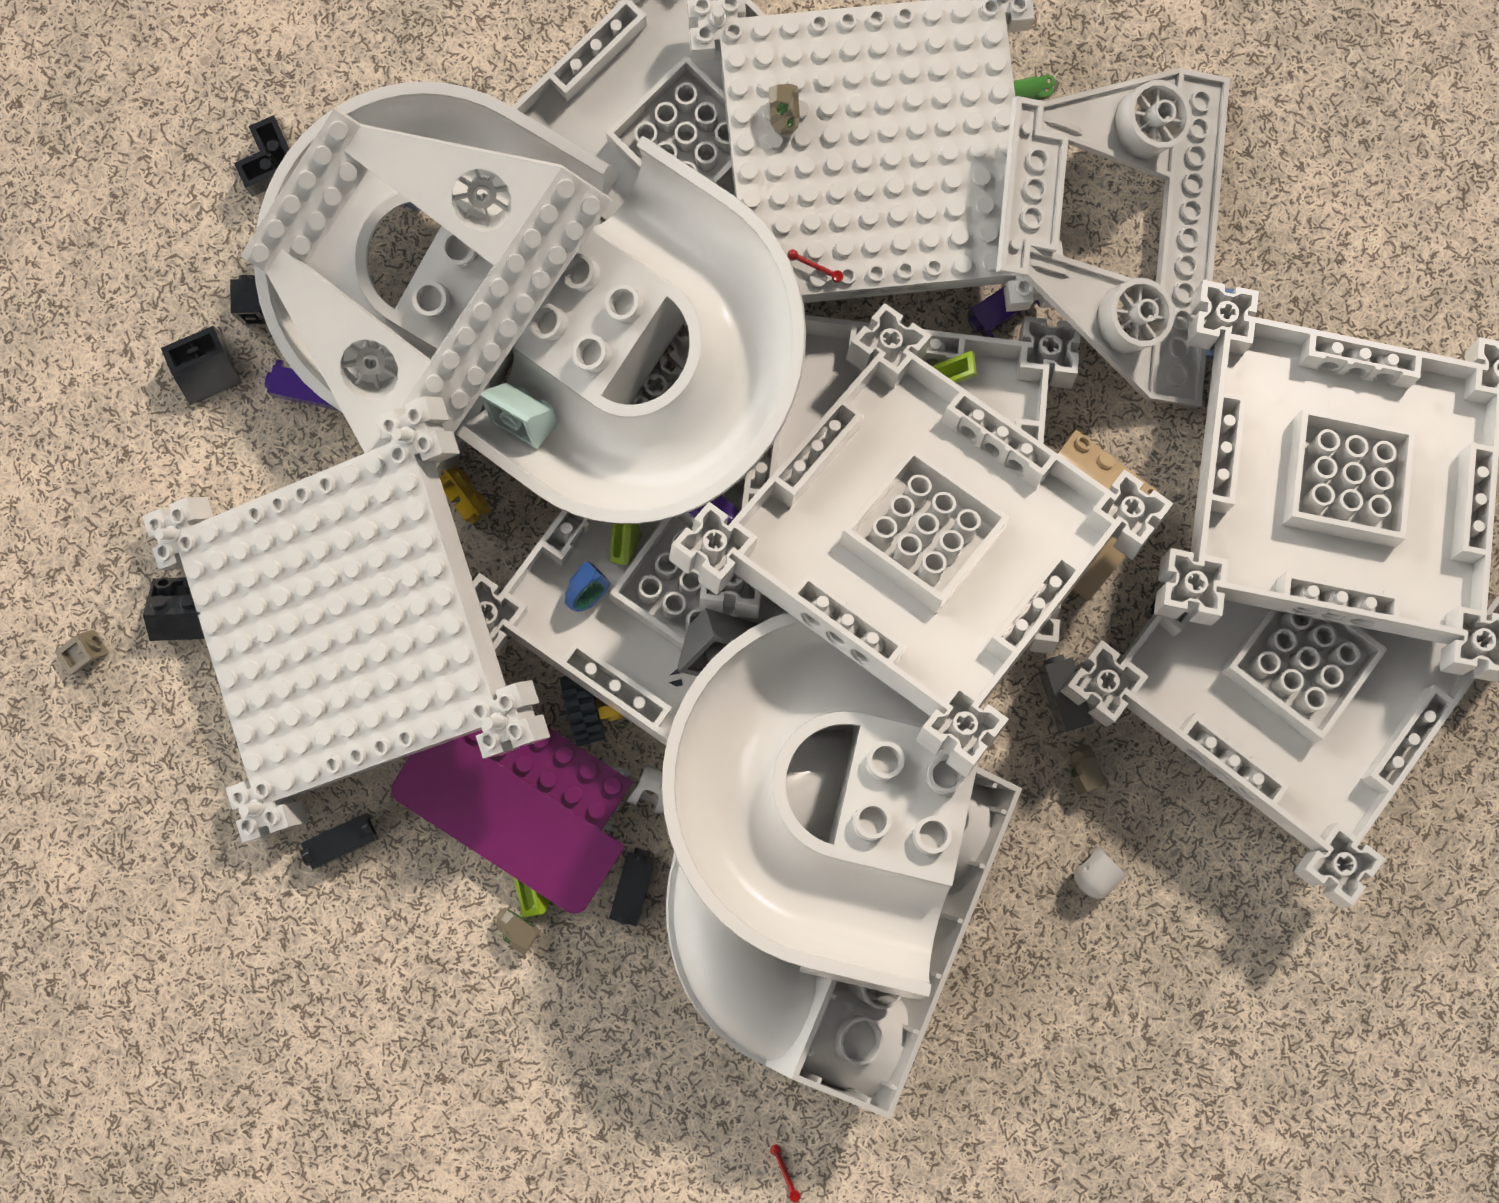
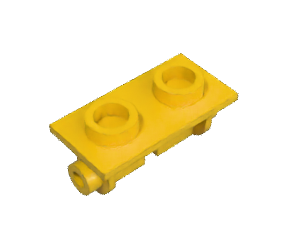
[440,467,491,525]

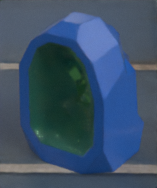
[564,560,611,612]

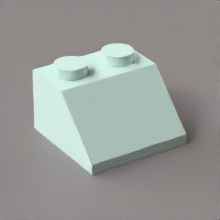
[480,383,557,449]

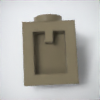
[55,630,108,676]

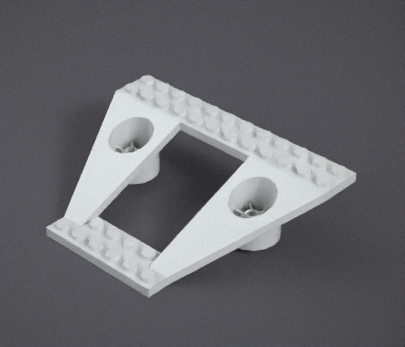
[996,68,1230,408]
[241,107,612,453]

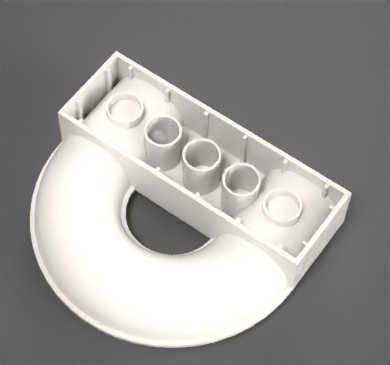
[254,81,621,469]
[454,136,806,524]
[662,612,983,1000]
[666,725,1022,1119]

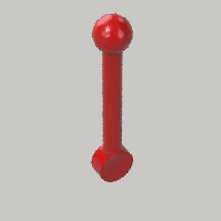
[787,249,844,283]
[770,1144,800,1202]

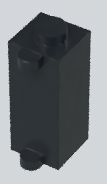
[300,814,380,870]
[609,847,656,927]

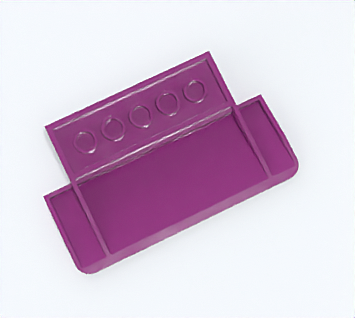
[391,726,633,914]

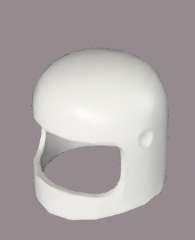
[627,765,664,814]
[1074,845,1126,899]

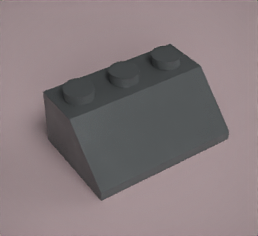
[677,608,758,676]

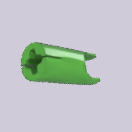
[1013,75,1056,100]

